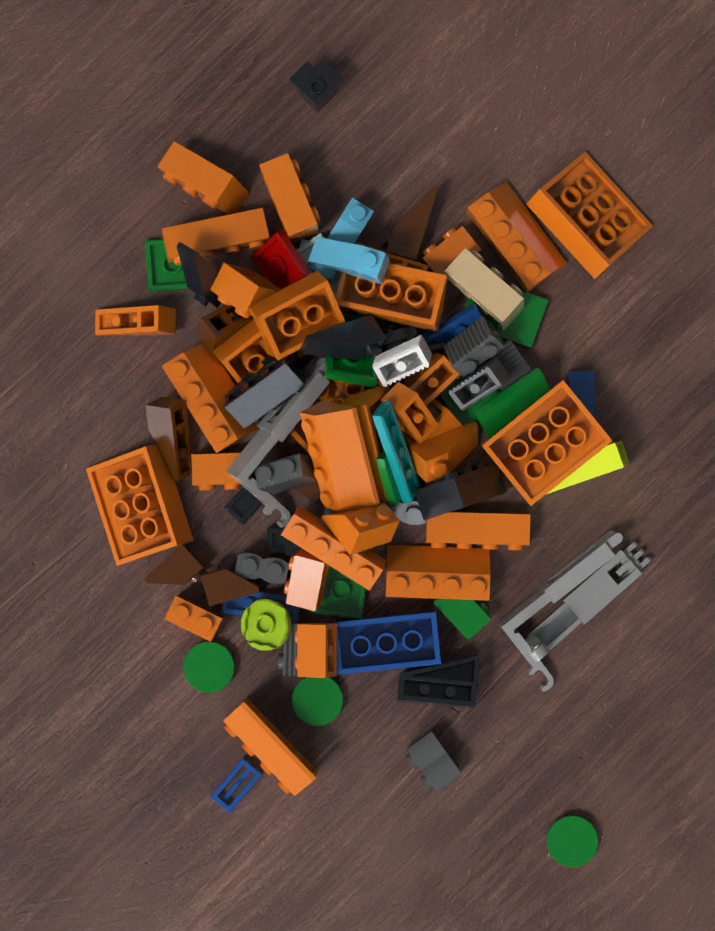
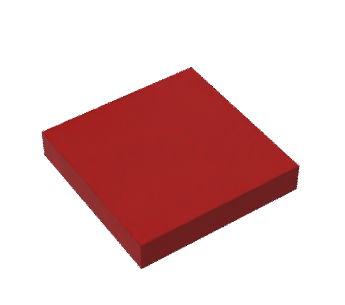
[251,230,311,289]

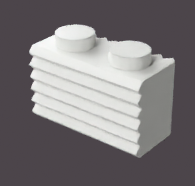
[372,335,432,387]

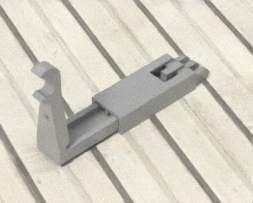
[226,356,330,528]
[497,530,623,691]
[523,540,652,662]

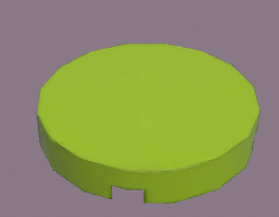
[241,599,291,650]

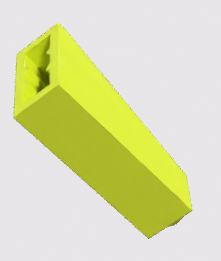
[547,440,630,494]

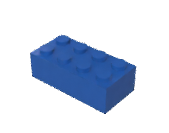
[332,611,441,675]

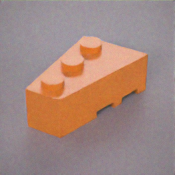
[157,141,250,215]

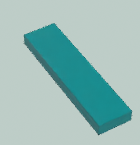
[372,401,421,503]

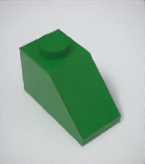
[432,599,491,640]

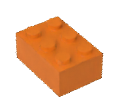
[259,153,321,244]
[249,271,346,360]

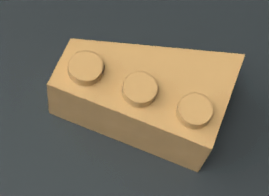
[444,248,524,331]

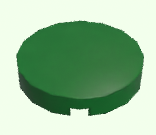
[183,641,235,693]
[292,677,343,726]
[546,814,598,868]

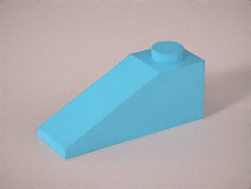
[309,198,374,282]
[308,237,390,284]

